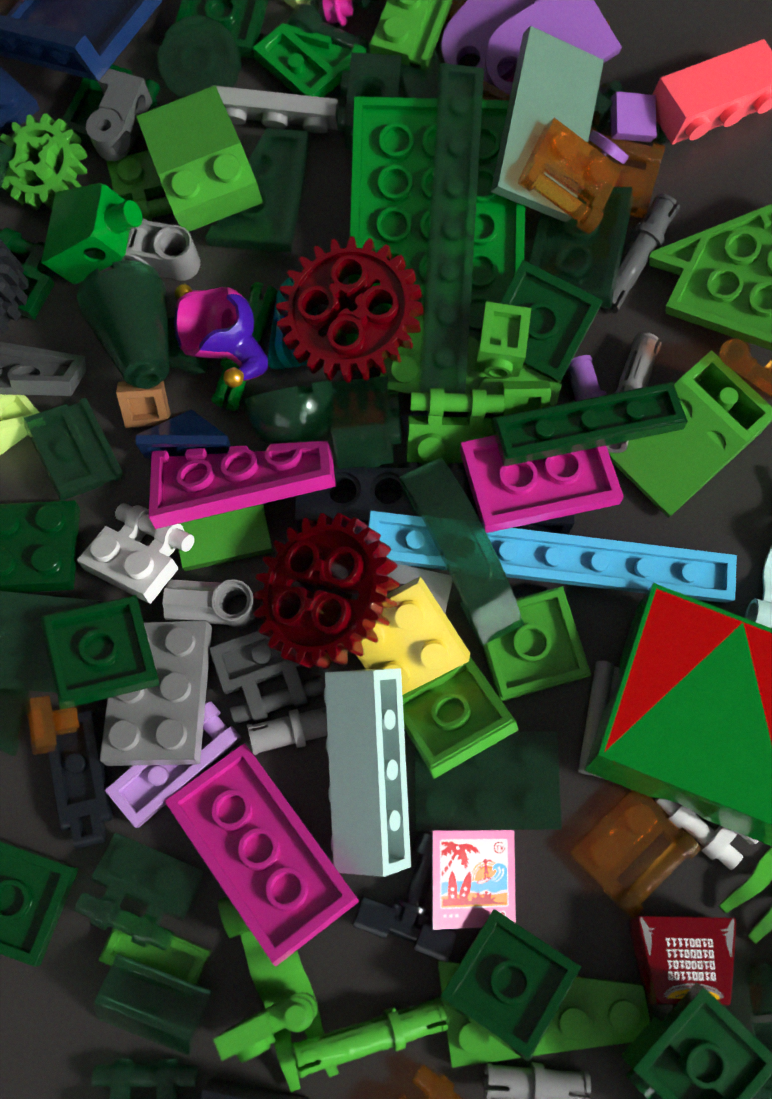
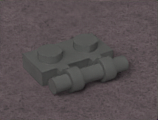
[209,631,324,725]

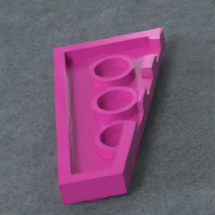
[148,441,336,529]

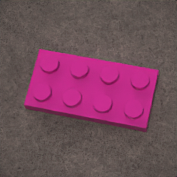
[165,743,359,966]

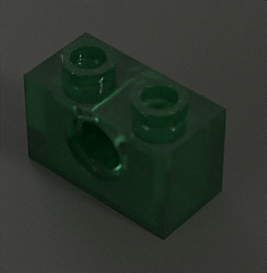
[337,52,401,150]

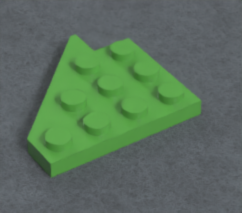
[649,204,772,351]

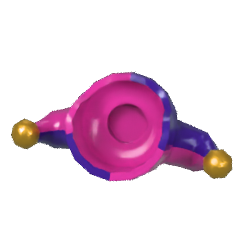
[174,284,268,388]

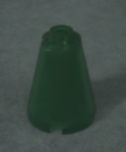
[77,260,169,389]

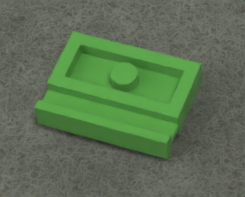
[370,0,452,71]

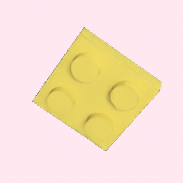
[357,576,470,695]

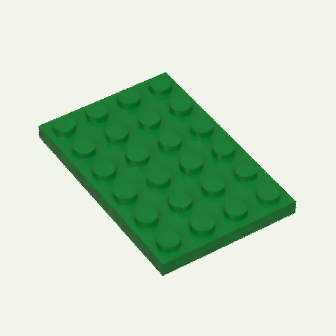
[347,97,525,346]

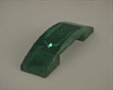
[399,457,524,646]

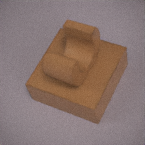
[116,377,171,428]

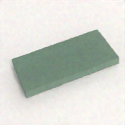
[491,26,604,222]

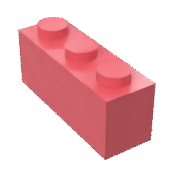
[652,39,772,145]

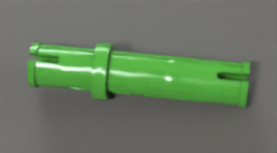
[291,997,448,1078]

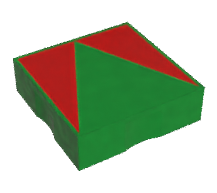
[584,583,772,846]

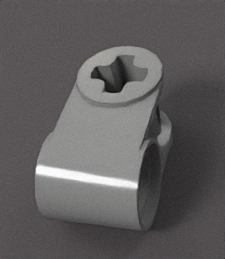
[115,219,201,281]

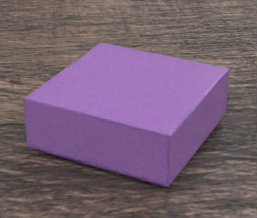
[610,92,657,142]

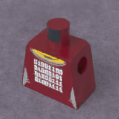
[629,916,736,1008]

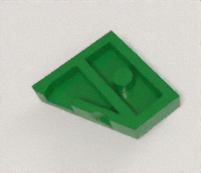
[253,23,367,97]

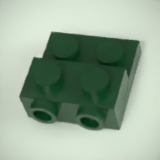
[621,982,772,1099]

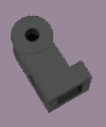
[86,69,152,161]

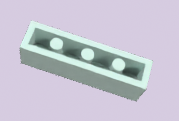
[324,668,411,877]

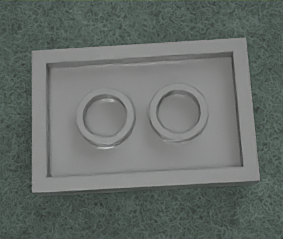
[100,620,212,766]

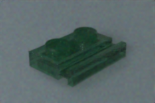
[24,398,123,502]

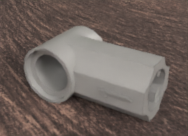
[162,579,261,629]

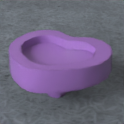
[589,130,629,164]

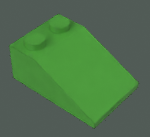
[136,85,263,232]

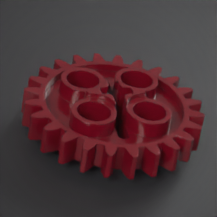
[276,236,424,383]
[253,513,399,669]

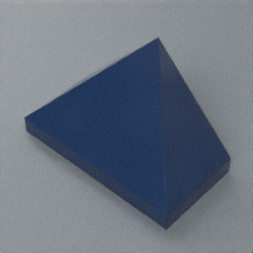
[135,409,231,459]

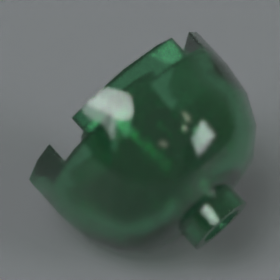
[244,380,337,445]

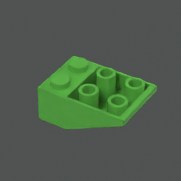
[609,350,772,518]

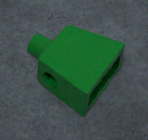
[41,183,143,284]

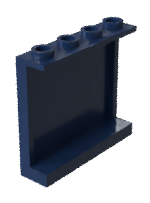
[0,0,163,81]

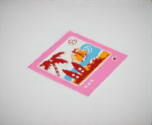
[433,830,516,930]

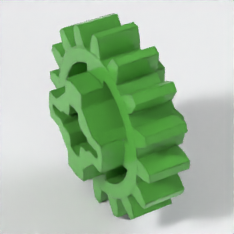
[0,113,88,210]

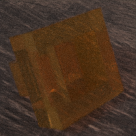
[27,695,79,755]

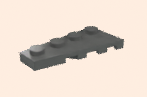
[0,342,87,396]

